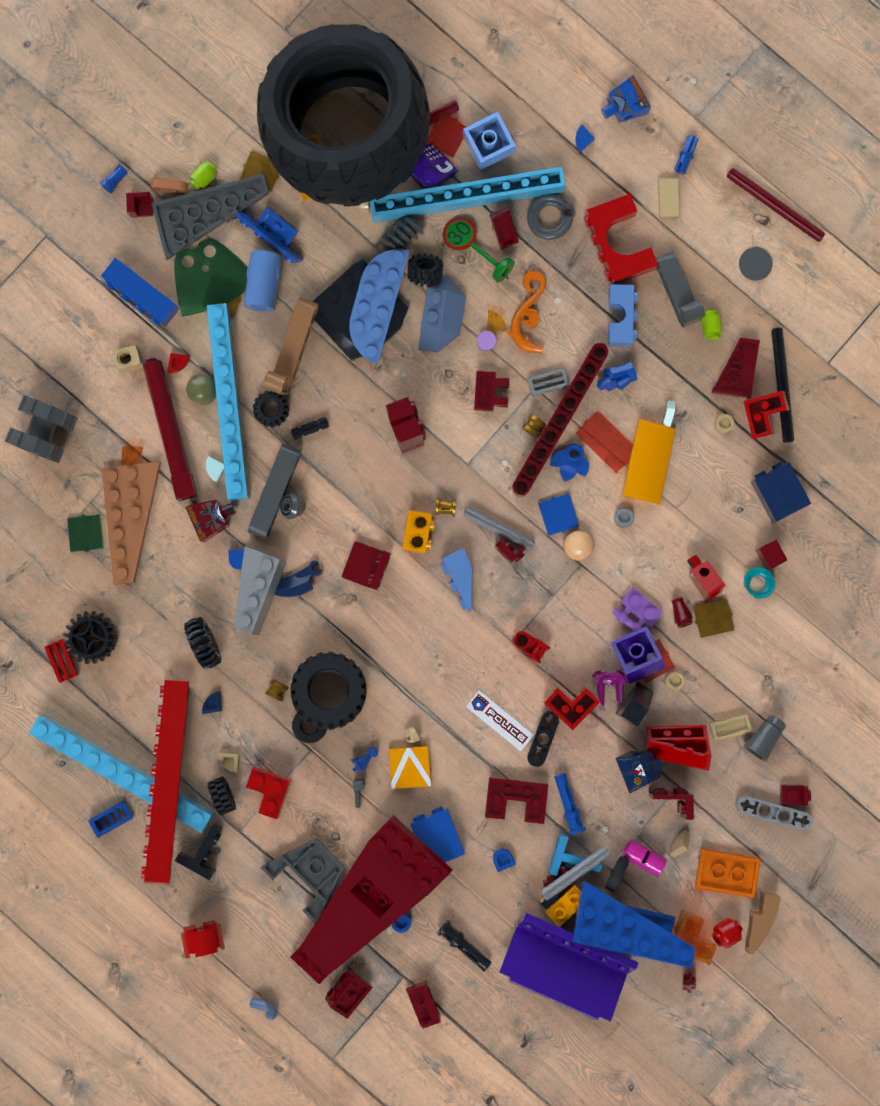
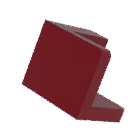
[126,192,154,218]
[755,540,787,570]

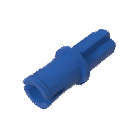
[674,135,698,175]

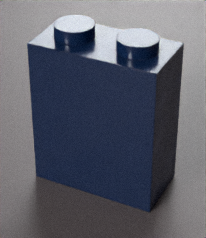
[751,462,811,524]

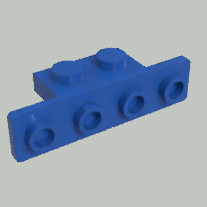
[236,207,304,263]

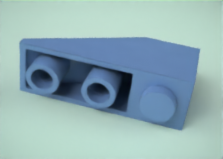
[440,548,472,612]

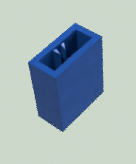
[410,806,465,862]

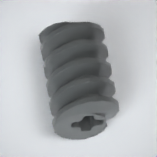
[380,216,424,251]

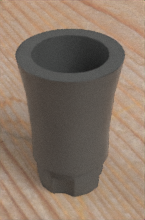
[743,715,786,762]

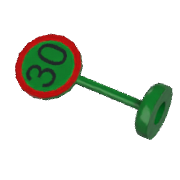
[442,217,515,283]

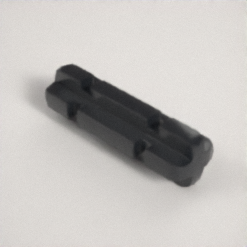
[291,417,329,439]

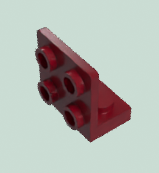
[342,541,392,591]
[648,788,694,820]

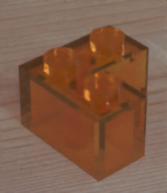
[673,909,717,965]

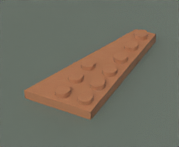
[101,461,161,585]

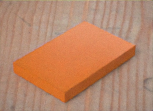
[695,848,761,898]

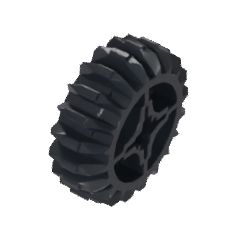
[63,611,118,664]
[184,616,222,670]

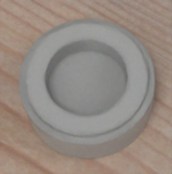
[614,508,634,528]

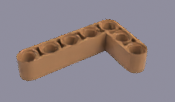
[262,297,319,395]

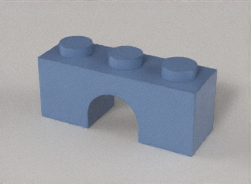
[608,284,637,347]

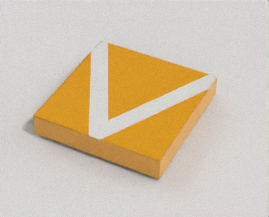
[389,746,431,789]

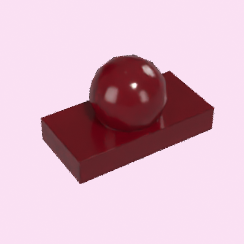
[489,207,519,250]

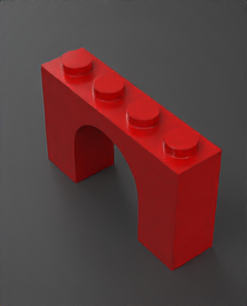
[583,194,658,285]

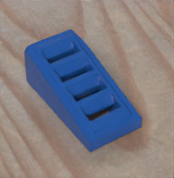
[88,801,133,838]

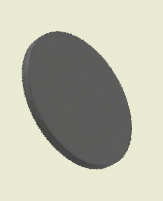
[739,247,773,281]

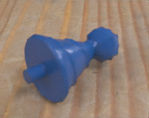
[351,747,378,774]

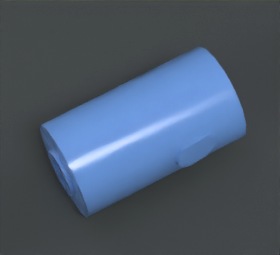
[243,250,282,312]

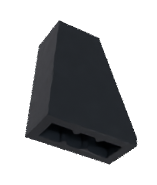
[616,681,654,727]

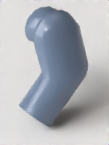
[249,997,278,1020]

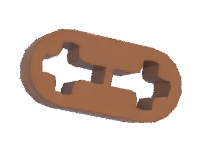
[151,178,188,195]

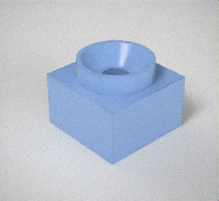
[463,112,516,170]

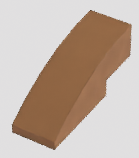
[745,892,781,954]

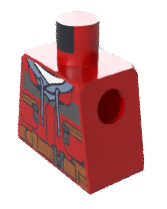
[687,555,726,602]

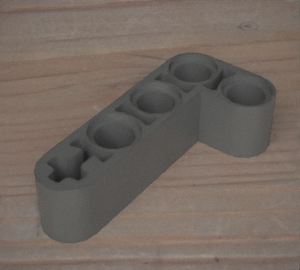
[656,251,705,328]

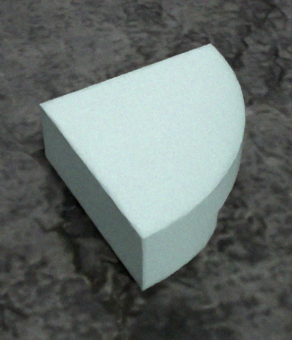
[663,400,675,427]
[206,456,224,483]

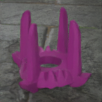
[592,670,628,707]

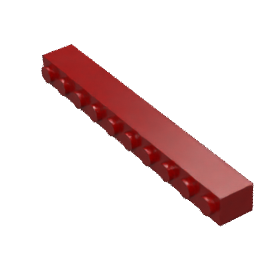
[141,680,189,885]

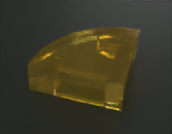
[487,310,507,332]

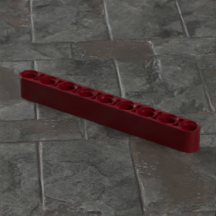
[512,343,609,497]

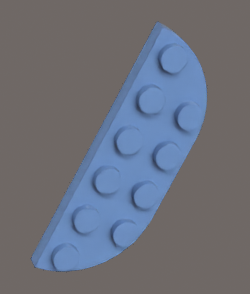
[349,249,409,365]

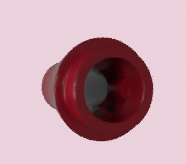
[671,597,693,628]

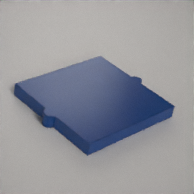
[538,494,579,536]

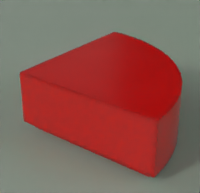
[167,353,190,373]

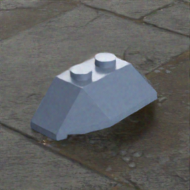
[418,275,466,353]

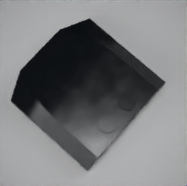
[312,259,409,361]

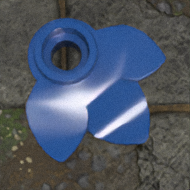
[550,444,589,482]

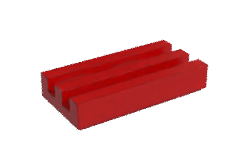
[44,639,78,683]

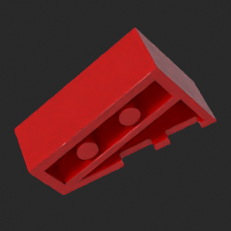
[645,725,712,771]

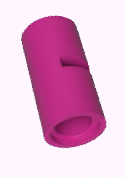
[622,839,667,877]

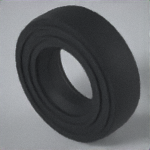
[292,713,327,743]
[605,856,629,892]

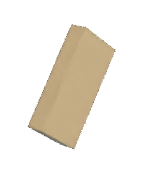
[658,178,679,218]
[709,713,753,742]

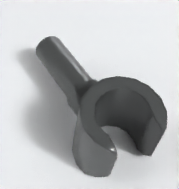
[353,779,365,808]

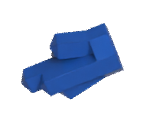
[597,362,638,391]

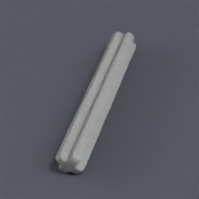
[463,507,535,551]
[541,846,610,900]

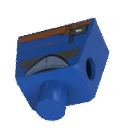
[601,75,651,123]

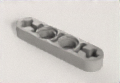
[735,796,813,830]

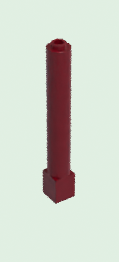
[143,358,198,502]

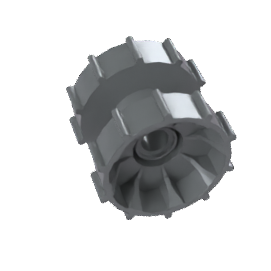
[4,395,78,463]

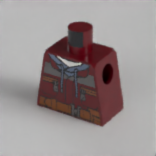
[185,499,236,543]

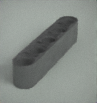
[248,444,302,539]

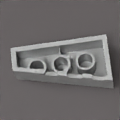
[234,546,287,635]

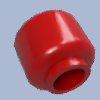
[712,918,743,948]

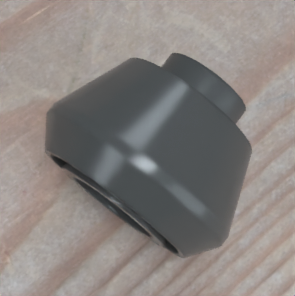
[280,493,306,519]

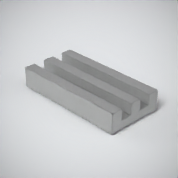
[527,368,570,397]

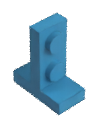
[548,833,602,876]

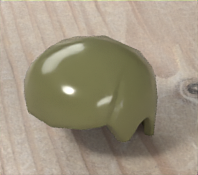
[186,374,217,405]

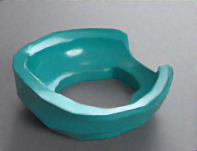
[744,567,776,599]

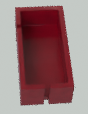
[385,397,426,454]

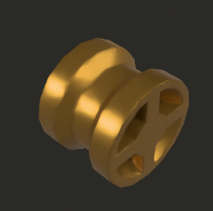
[522,414,546,438]
[265,679,289,702]

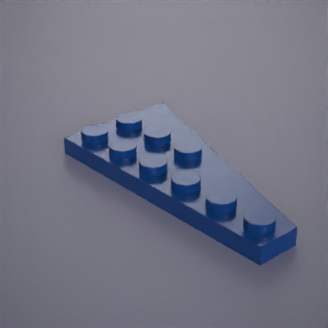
[572,881,695,969]

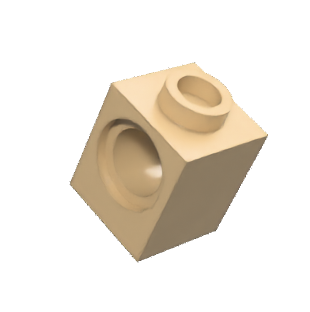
[112,345,144,373]

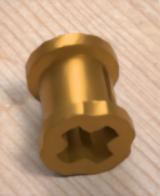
[435,498,456,517]

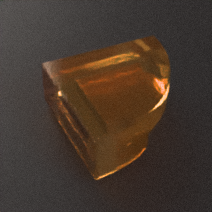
[122,446,143,466]

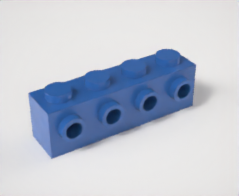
[101,258,179,327]

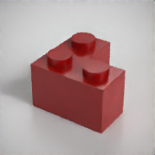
[743,391,789,439]
[543,688,600,731]
[246,767,292,819]

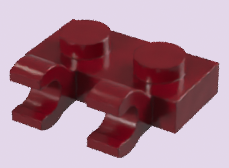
[474,371,509,412]

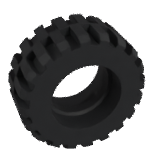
[290,651,367,730]

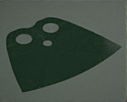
[174,238,248,317]

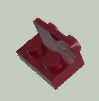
[325,967,373,1019]

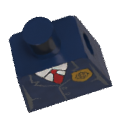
[615,751,663,793]

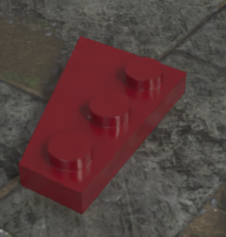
[711,338,760,399]

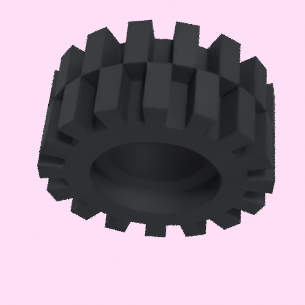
[407,253,443,287]
[253,391,289,428]
[207,776,236,816]

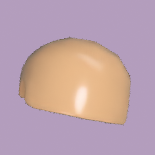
[563,531,595,561]

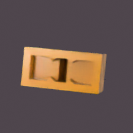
[402,510,435,554]
[544,882,581,927]

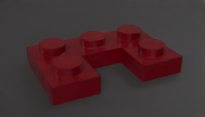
[485,777,549,824]

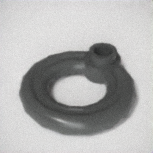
[527,194,576,240]

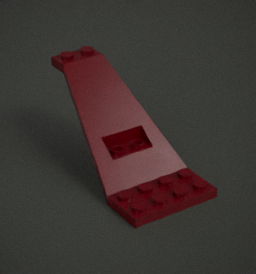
[290,815,453,984]

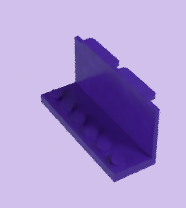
[499,913,639,1022]

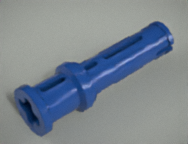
[554,773,586,835]

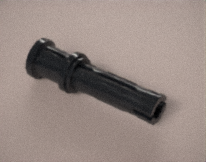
[437,920,492,972]

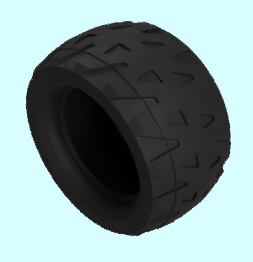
[257,24,430,207]

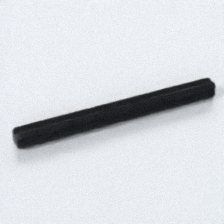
[771,328,794,443]

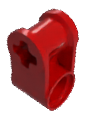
[512,631,551,664]

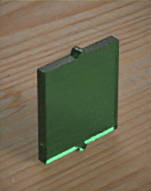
[67,514,103,552]

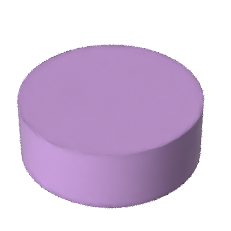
[477,331,496,351]

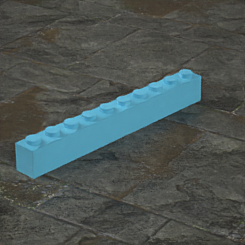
[370,167,566,223]
[207,303,250,501]
[29,715,215,833]

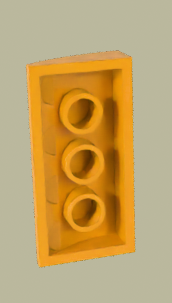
[621,419,676,505]

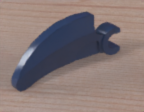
[274,560,323,598]

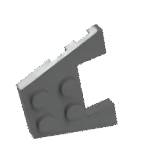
[260,838,345,923]

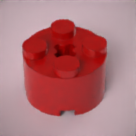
[181,920,225,958]

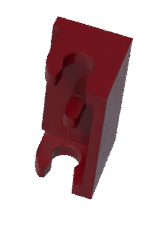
[406,980,441,1029]

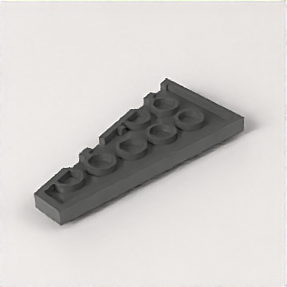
[151,173,269,260]

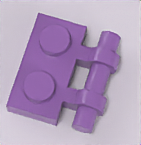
[612,588,663,632]

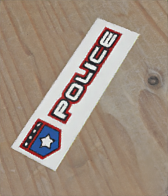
[466,691,534,751]

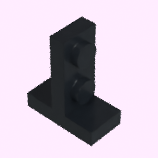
[175,824,222,880]

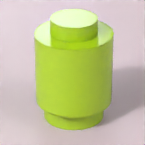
[189,161,218,190]
[701,310,723,341]

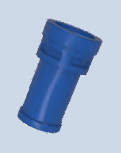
[100,164,128,194]

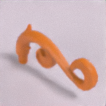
[506,271,546,354]

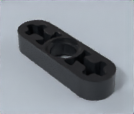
[527,711,559,767]

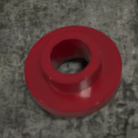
[683,972,696,993]

